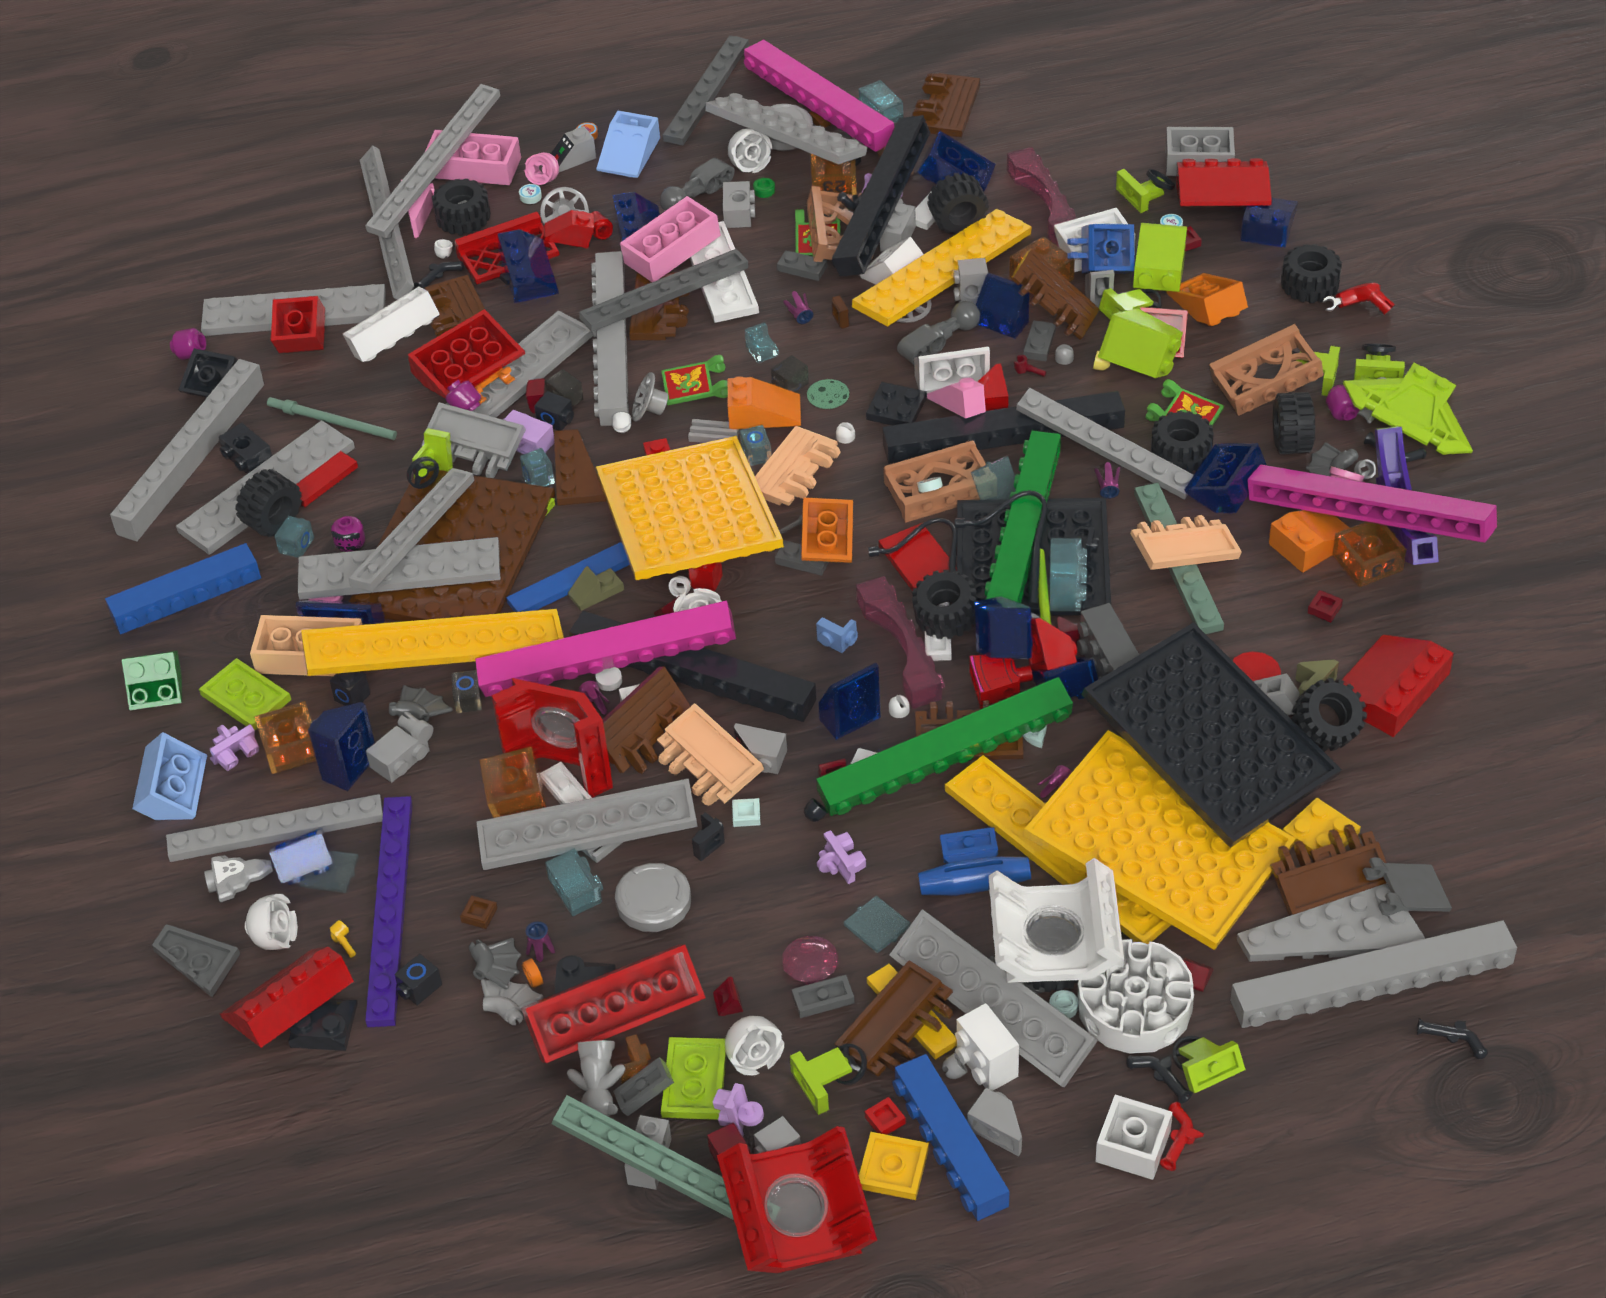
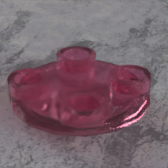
[782,936,839,985]

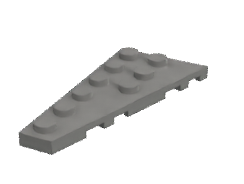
[1237,883,1425,962]

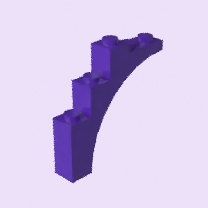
[1375,426,1439,565]

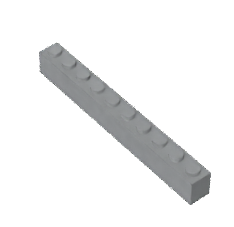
[591,251,629,426]
[110,359,264,541]
[1230,920,1517,1028]

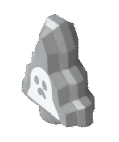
[204,855,273,902]

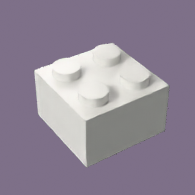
[955,1003,1019,1091]
[1096,1095,1173,1180]

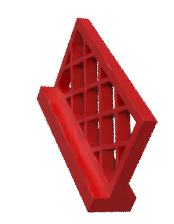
[455,211,559,284]

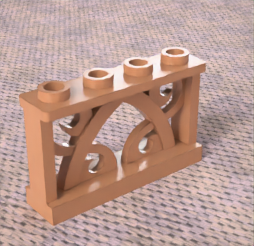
[807,186,874,262]
[1209,324,1324,416]
[883,441,997,523]

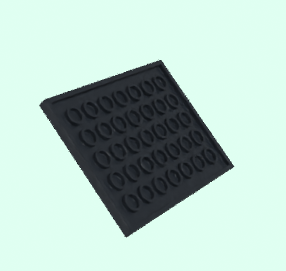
[1081,622,1342,848]

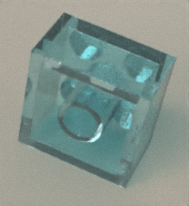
[1050,538,1087,611]

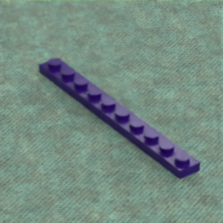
[366,796,412,1027]

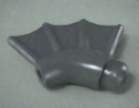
[1306,442,1358,476]
[389,685,453,722]
[469,938,521,989]

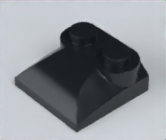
[178,348,238,397]
[554,955,616,994]
[288,999,358,1051]

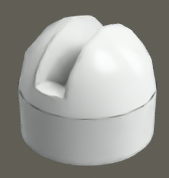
[434,239,453,259]
[612,412,631,433]
[836,422,855,444]
[669,576,691,597]
[889,695,910,718]

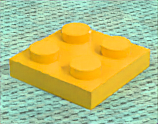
[1283,798,1361,855]
[859,1132,929,1200]

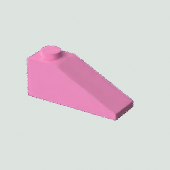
[401,180,435,238]
[927,378,986,418]

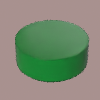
[753,178,775,198]

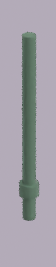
[267,397,397,440]

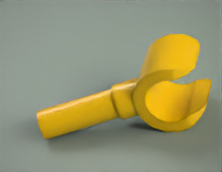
[330,920,356,957]

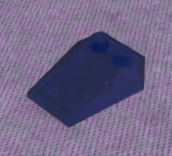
[917,131,996,191]
[1241,198,1298,248]
[819,663,881,740]

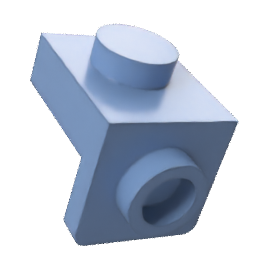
[816,617,858,653]

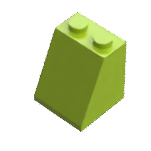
[1133,223,1187,292]
[1098,308,1183,378]

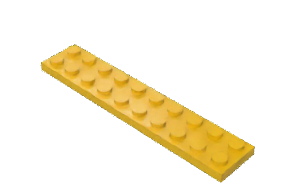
[852,209,1032,327]
[301,609,564,676]
[945,755,1171,944]

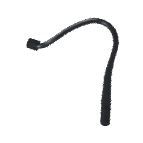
[955,490,1047,607]
[868,518,957,605]

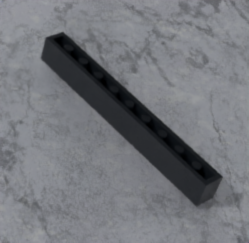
[832,115,930,276]
[882,391,1125,464]
[569,611,817,722]

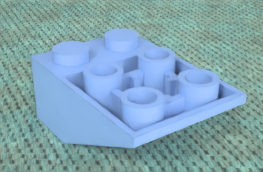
[597,111,660,178]

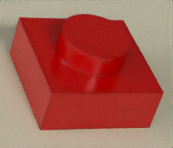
[643,438,670,456]
[864,1097,906,1135]

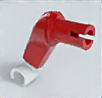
[1322,282,1395,315]

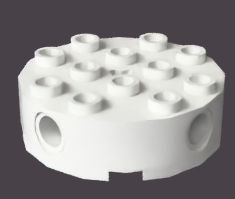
[1077,939,1194,1054]

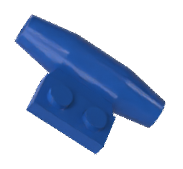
[918,827,1031,896]

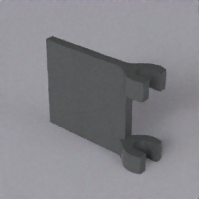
[1362,857,1452,916]

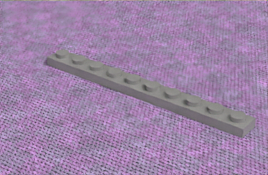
[365,84,500,238]
[360,145,414,300]

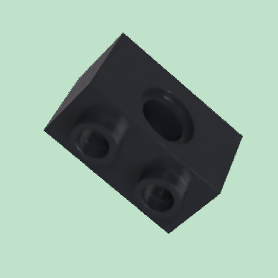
[219,422,272,474]

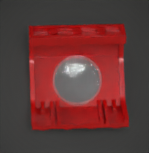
[491,678,613,798]
[717,1126,877,1273]

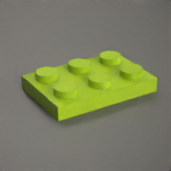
[199,658,291,730]
[661,1037,727,1120]

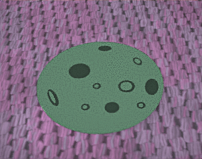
[807,379,849,409]

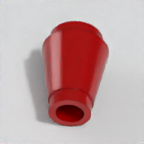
[592,211,613,239]

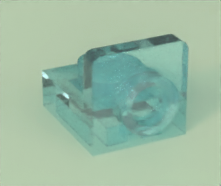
[745,322,779,363]

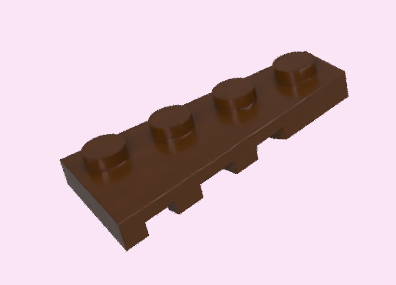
[554,429,606,506]

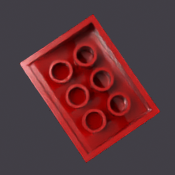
[1176,158,1272,206]
[408,309,525,399]
[1342,635,1454,737]
[220,946,354,1048]

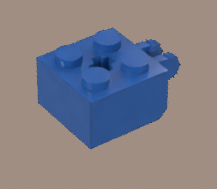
[1067,224,1135,274]

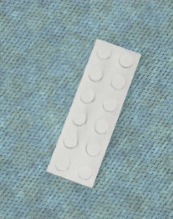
[690,221,759,323]

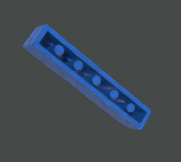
[105,543,261,634]
[892,1054,1009,1221]

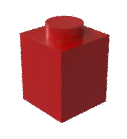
[688,562,723,592]

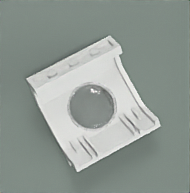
[989,858,1124,983]

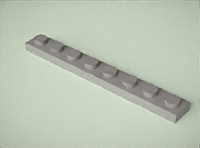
[1016,388,1198,500]
[349,468,474,592]
[166,794,383,862]

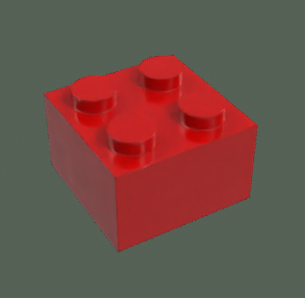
[271,296,325,353]

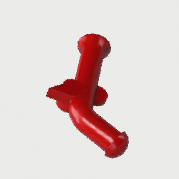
[1160,1102,1204,1171]

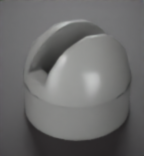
[1055,344,1074,365]
[1354,459,1376,479]
[942,1053,968,1079]

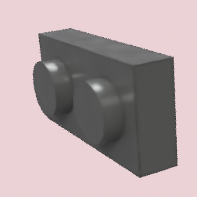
[777,250,827,281]
[1023,320,1056,361]
[775,540,829,576]
[791,975,855,1018]
[613,1057,674,1116]

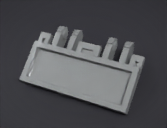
[421,402,526,478]

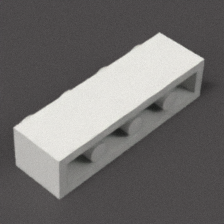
[343,287,440,362]

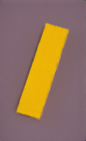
[867,964,957,1060]

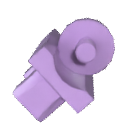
[210,725,259,771]
[817,830,866,884]
[713,1083,764,1137]

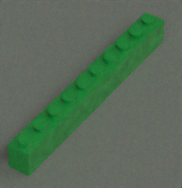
[980,431,1061,630]
[816,677,1073,816]

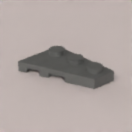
[152,924,240,997]

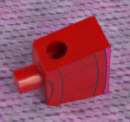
[969,654,1033,710]

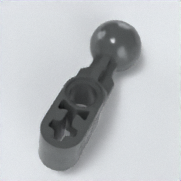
[660,158,735,211]
[897,301,980,365]

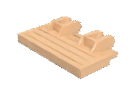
[755,426,841,506]
[1130,515,1242,570]
[657,703,764,806]

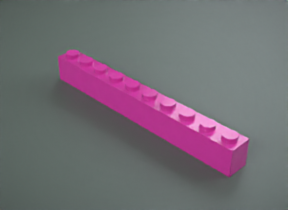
[744,40,895,152]
[1248,465,1497,543]
[475,600,736,697]

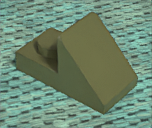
[568,566,624,611]
[1296,659,1339,695]

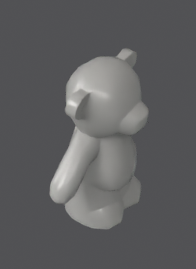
[567,1040,625,1116]

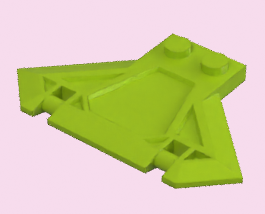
[1343,363,1473,455]

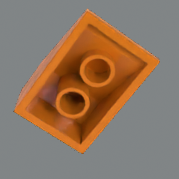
[1166,273,1248,326]
[728,377,801,429]
[801,498,853,563]
[1269,510,1359,573]

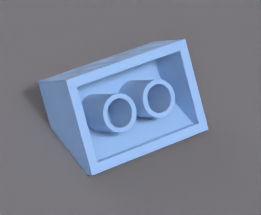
[132,732,207,820]

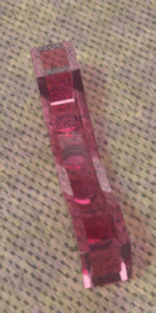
[1007,147,1077,251]
[856,576,945,709]

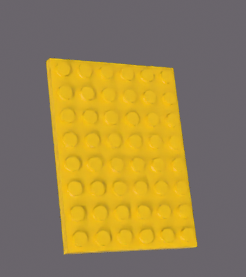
[596,436,784,580]
[1023,730,1296,950]

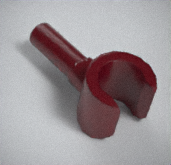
[1014,355,1047,377]

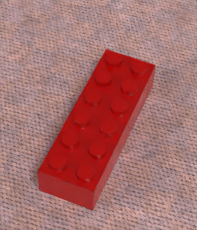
[521,944,706,1063]

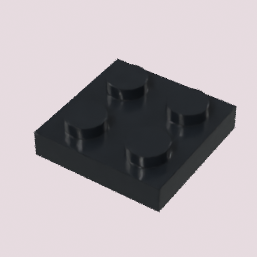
[866,382,927,425]

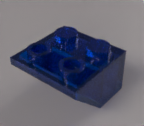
[975,596,1033,659]

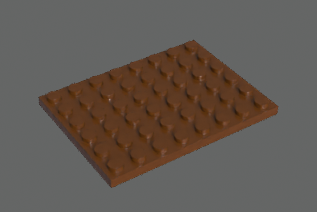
[347,470,555,622]

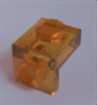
[620,1034,651,1084]

